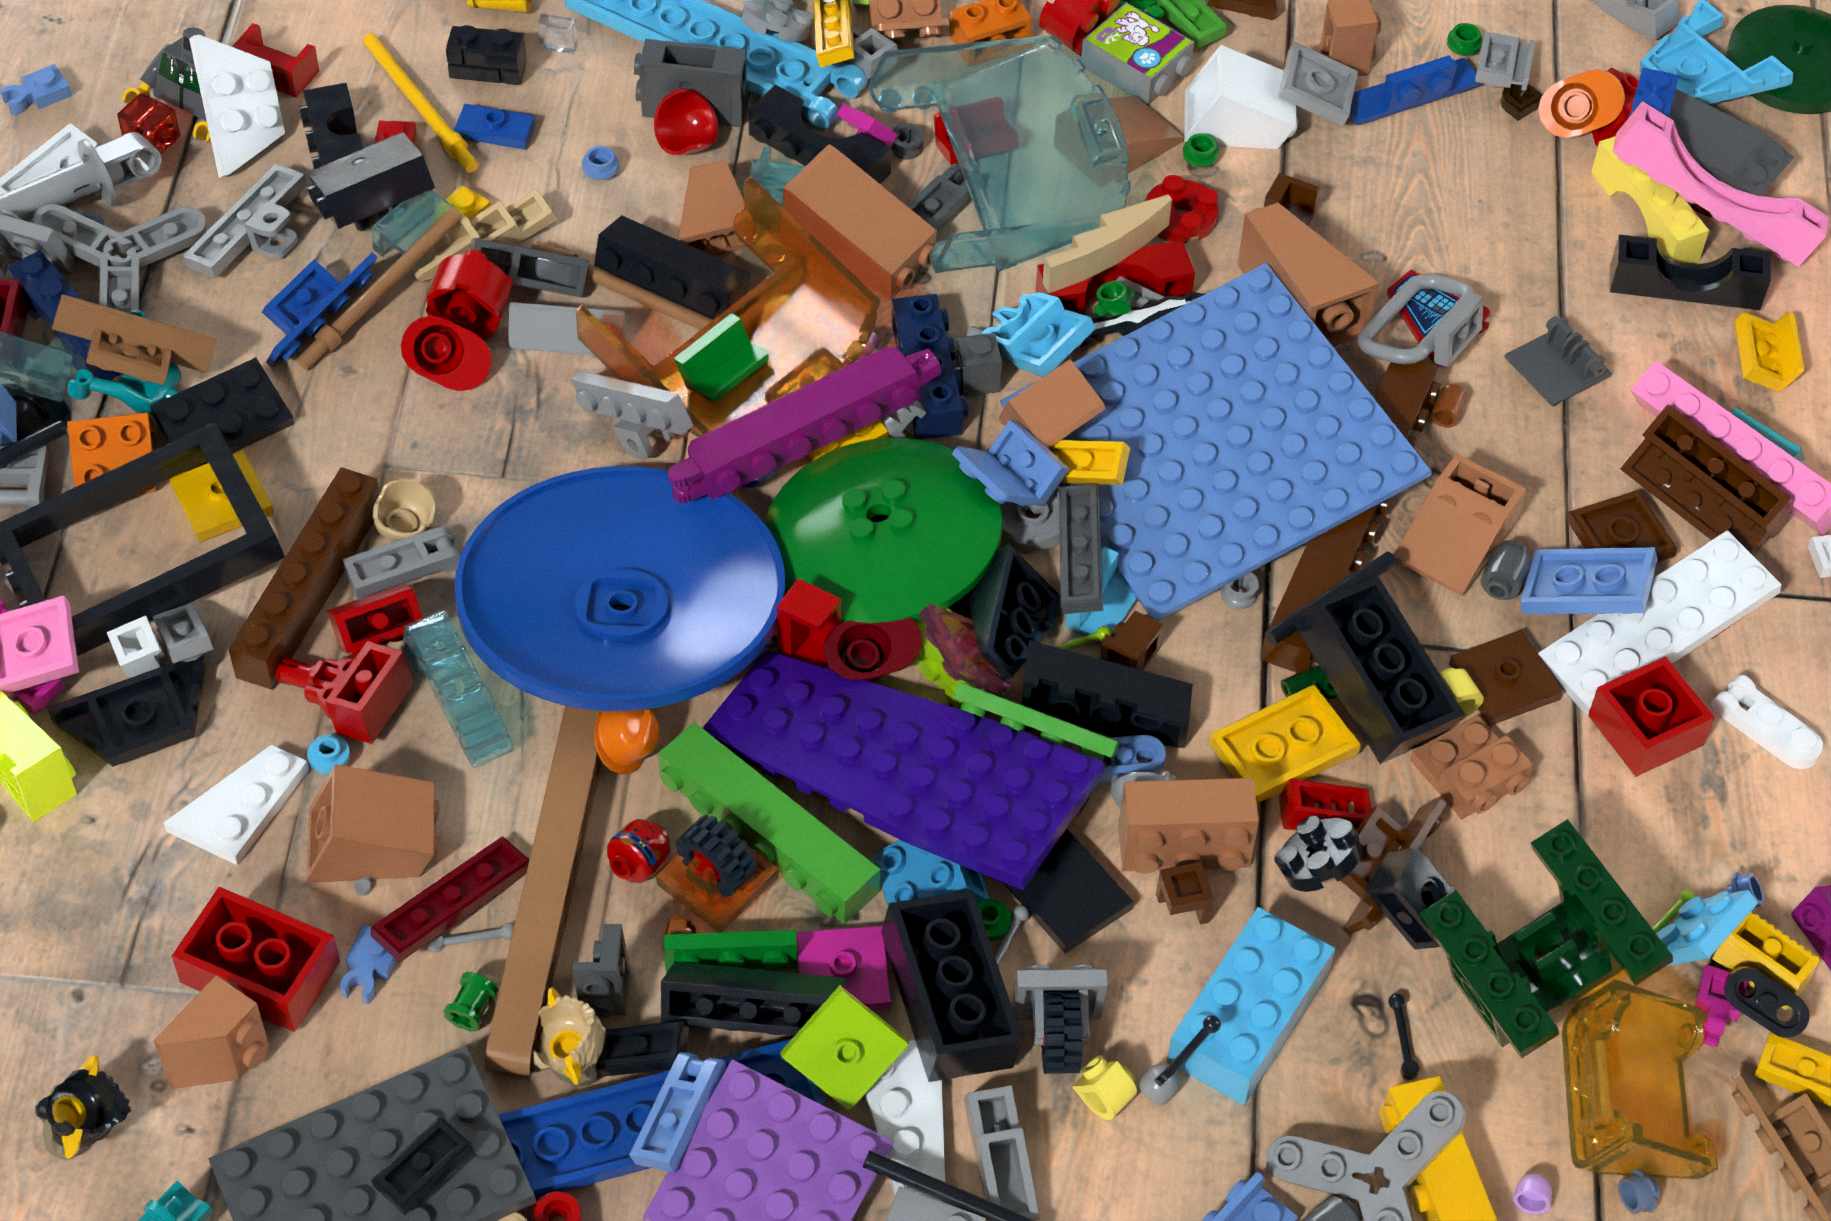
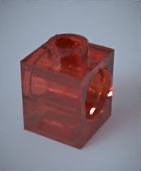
[117,92,181,154]

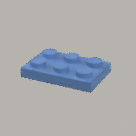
[1520,547,1657,615]

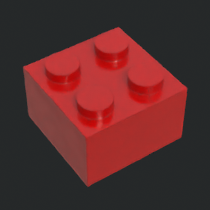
[1588,656,1715,777]

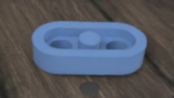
[1098,735,1166,783]

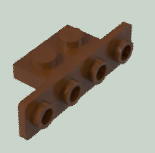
[1340,797,1447,935]

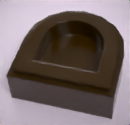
[1500,84,1542,121]

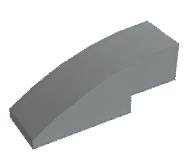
[1592,0,1679,40]
[964,1085,1040,1220]

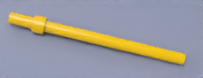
[363,33,479,173]

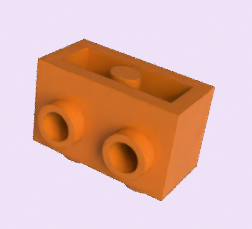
[949,0,1032,64]

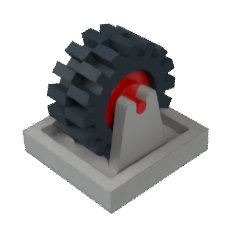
[1012,965,1108,1074]

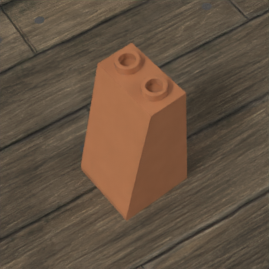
[783,144,938,300]
[1237,203,1378,347]

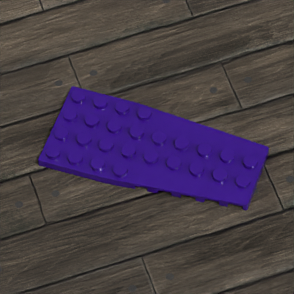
[703,651,1104,890]

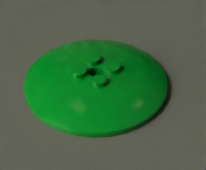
[764,437,1003,624]

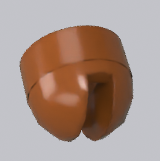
[662,914,696,948]

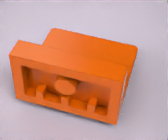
[67,413,157,494]

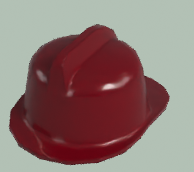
[823,617,922,682]

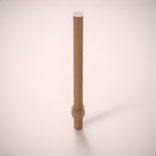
[296,207,462,370]
[531,241,719,333]

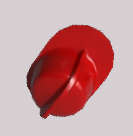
[400,316,492,391]

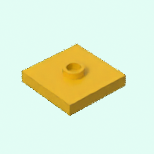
[169,450,274,542]

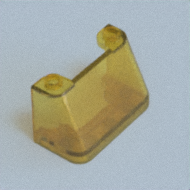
[1562,979,1718,1179]

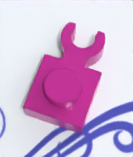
[836,103,898,147]

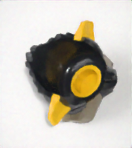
[35,1055,131,1160]

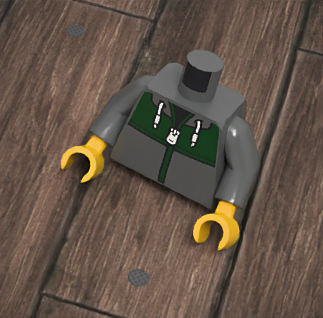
[122,27,211,143]

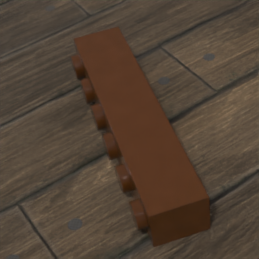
[228,467,380,690]

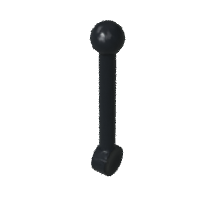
[1388,993,1419,1080]

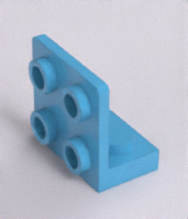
[873,840,990,905]

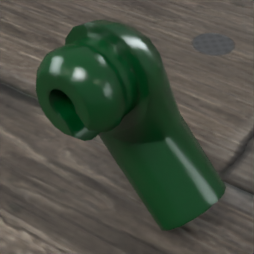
[1281,667,1338,699]

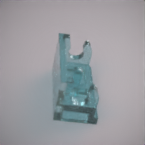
[0,332,73,402]

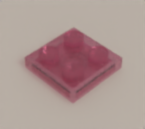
[919,603,1014,695]

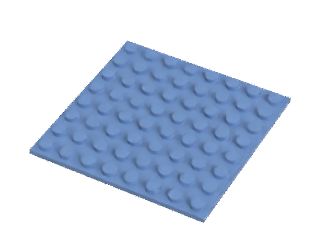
[1000,263,1432,622]

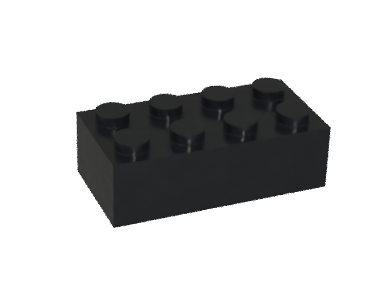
[1294,576,1465,764]
[881,891,1023,1082]

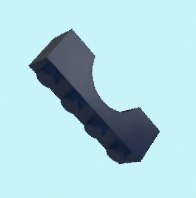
[6,250,122,380]

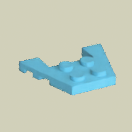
[1640,0,1794,105]

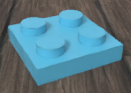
[1657,890,1758,966]

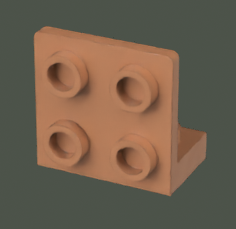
[868,0,949,40]

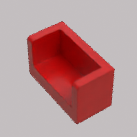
[232,23,319,98]
[776,578,841,668]

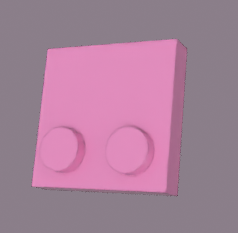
[0,595,79,694]

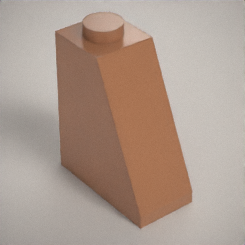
[679,160,754,256]

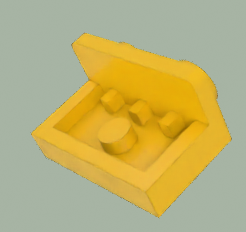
[1734,312,1804,392]

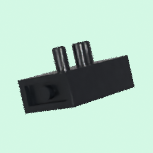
[307,132,435,231]

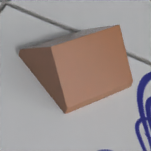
[999,359,1106,448]

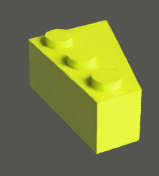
[0,691,77,822]

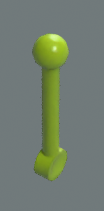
[1055,626,1112,650]
[1652,890,1695,934]

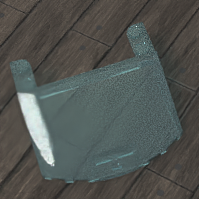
[868,35,1130,273]

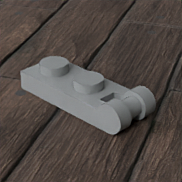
[342,526,461,599]

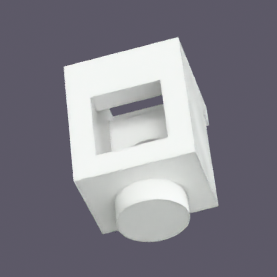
[107,616,165,678]

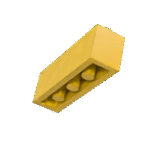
[1380,1076,1497,1221]

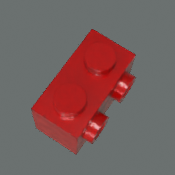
[327,583,426,656]

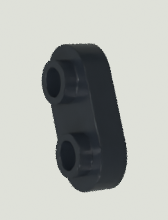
[1724,966,1809,1038]

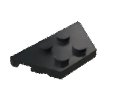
[47,655,206,767]

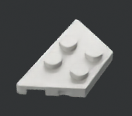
[189,35,285,178]

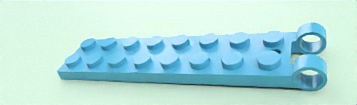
[565,0,867,131]

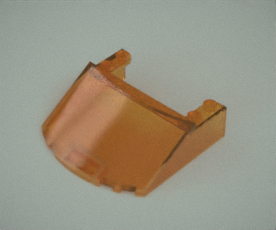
[576,177,881,437]

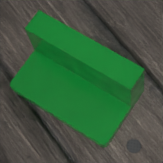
[674,313,770,403]

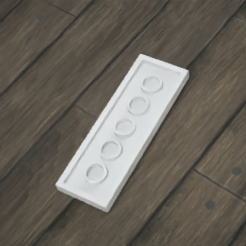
[1538,530,1782,718]

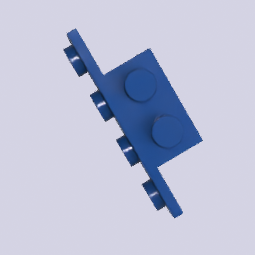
[1349,55,1481,125]
[262,252,378,367]

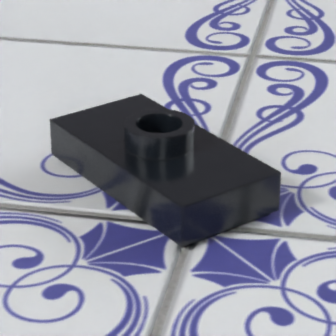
[596,1021,689,1077]
[371,1116,474,1215]

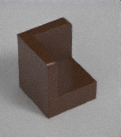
[1264,173,1320,226]
[1156,862,1214,925]

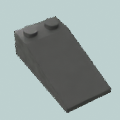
[1669,89,1794,196]

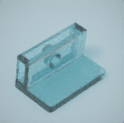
[372,189,454,257]

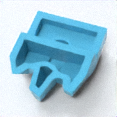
[981,292,1096,377]

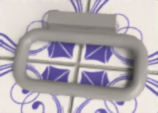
[1357,274,1483,367]

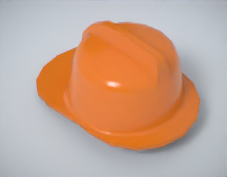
[1538,69,1625,138]
[594,708,660,775]

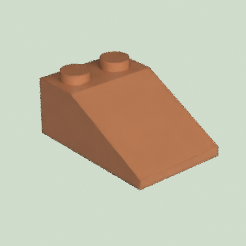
[1054,96,1184,189]

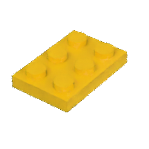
[1209,685,1361,803]

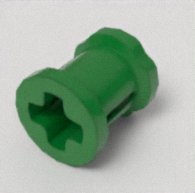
[443,972,498,1031]

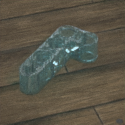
[403,610,514,768]

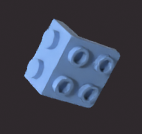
[952,420,1070,507]

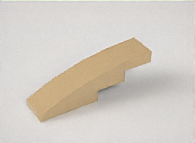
[401,188,558,282]
[1042,194,1172,293]

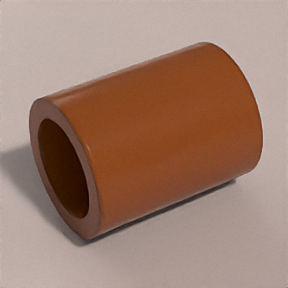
[1431,384,1467,428]

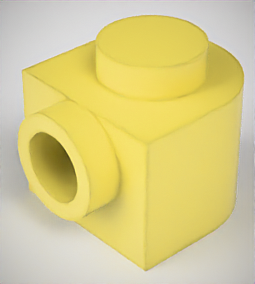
[1439,668,1484,719]
[1072,1055,1137,1120]

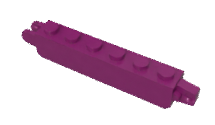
[667,347,941,504]

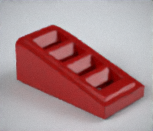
[1279,779,1372,831]

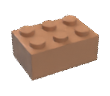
[1118,778,1259,874]

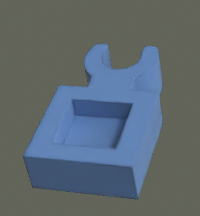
[0,64,72,115]
[340,924,397,1004]

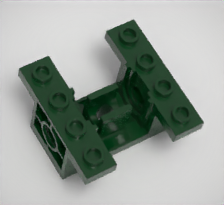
[1419,819,1673,1059]

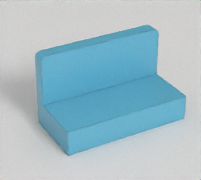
[1065,546,1138,643]

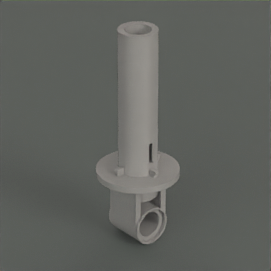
[0,132,162,221]

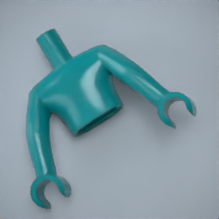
[68,310,181,415]

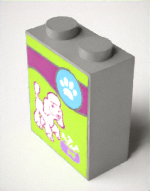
[1081,2,1194,105]

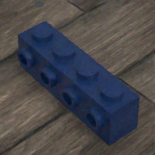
[891,294,969,440]

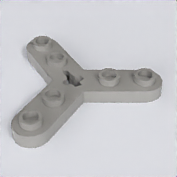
[33,204,206,314]
[1266,1091,1467,1221]

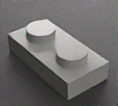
[153,603,213,663]

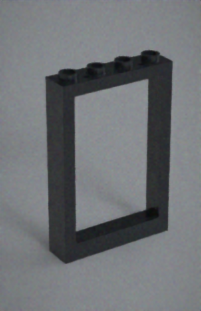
[0,422,285,656]

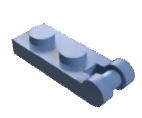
[629,1052,726,1173]

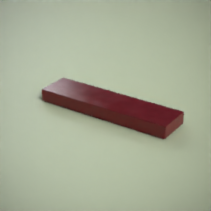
[371,836,530,963]

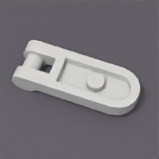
[1711,675,1823,769]

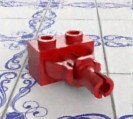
[275,641,414,744]

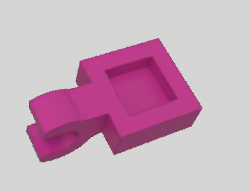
[1694,964,1748,1047]

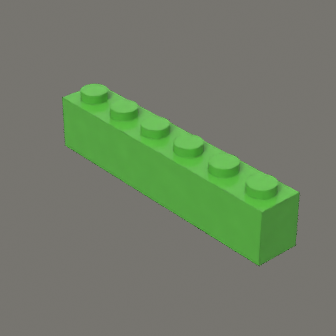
[658,722,880,924]

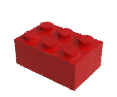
[172,887,340,1032]

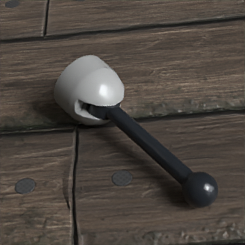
[1138,1015,1221,1105]

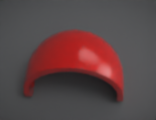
[654,89,719,155]

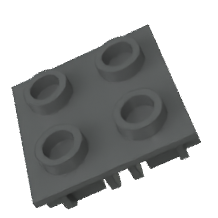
[1504,316,1612,407]

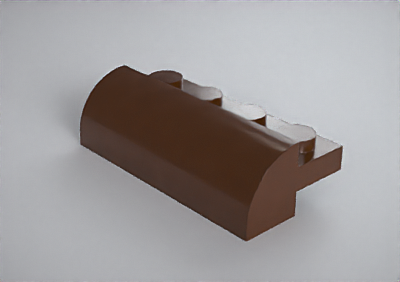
[1620,404,1793,555]

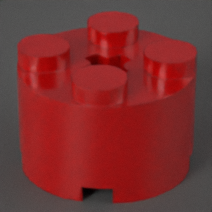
[1039,0,1120,56]
[425,249,514,339]

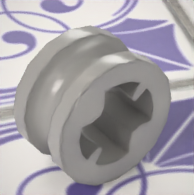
[1221,572,1259,609]

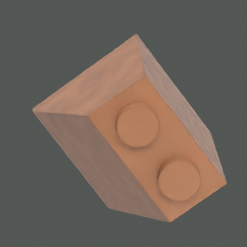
[306,764,440,883]

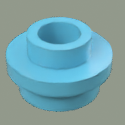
[307,734,350,775]

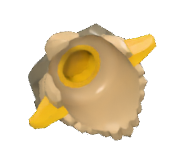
[533,987,606,1087]

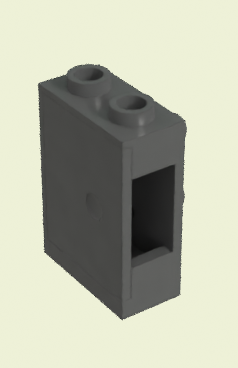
[634,39,748,127]

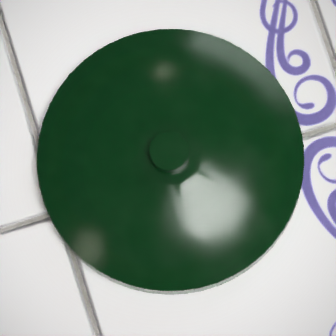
[1726,5,1831,114]

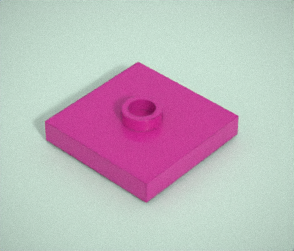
[796,926,891,1011]

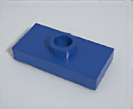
[454,104,535,150]

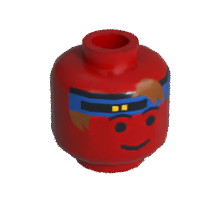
[607,819,671,883]

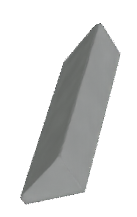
[509,302,626,357]

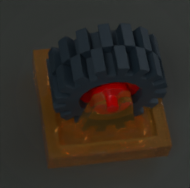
[656,815,779,933]

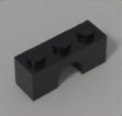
[299,83,363,169]

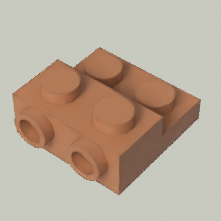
[1410,715,1533,820]

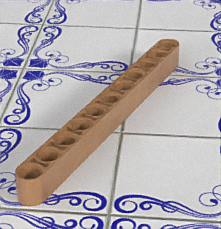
[485,706,602,1076]

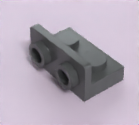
[572,924,630,1018]

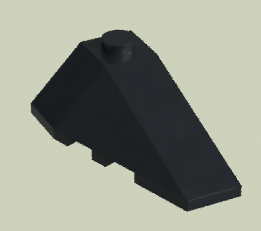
[968,544,1061,681]

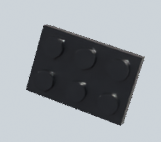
[150,357,294,471]

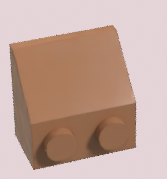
[153,976,269,1089]

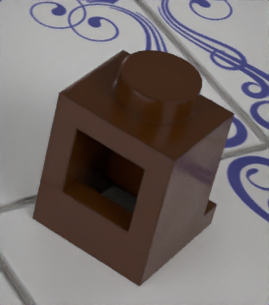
[1100,610,1163,670]

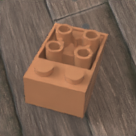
[1319,0,1381,76]
[1394,453,1527,596]

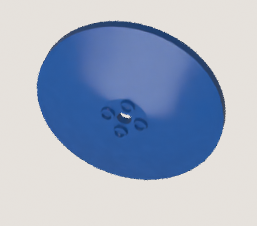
[454,466,785,711]

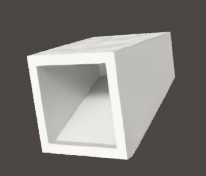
[1184,45,1299,149]

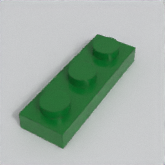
[664,930,797,972]

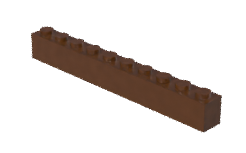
[1260,361,1441,673]

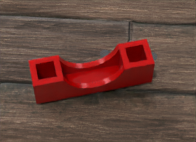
[1035,240,1195,315]

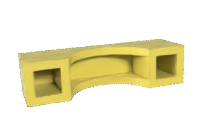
[1591,136,1709,264]

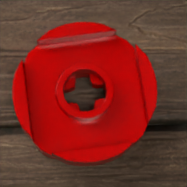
[1145,175,1219,243]

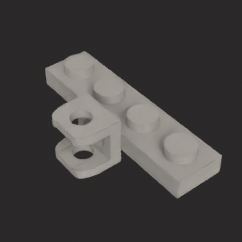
[183,163,307,278]
[570,371,693,460]

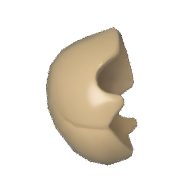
[372,478,436,541]

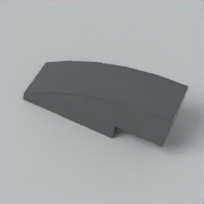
[469,238,589,298]

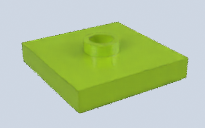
[780,985,909,1111]

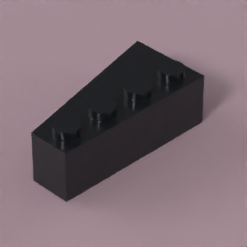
[1022,640,1193,748]

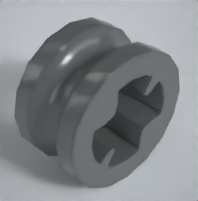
[891,124,923,160]

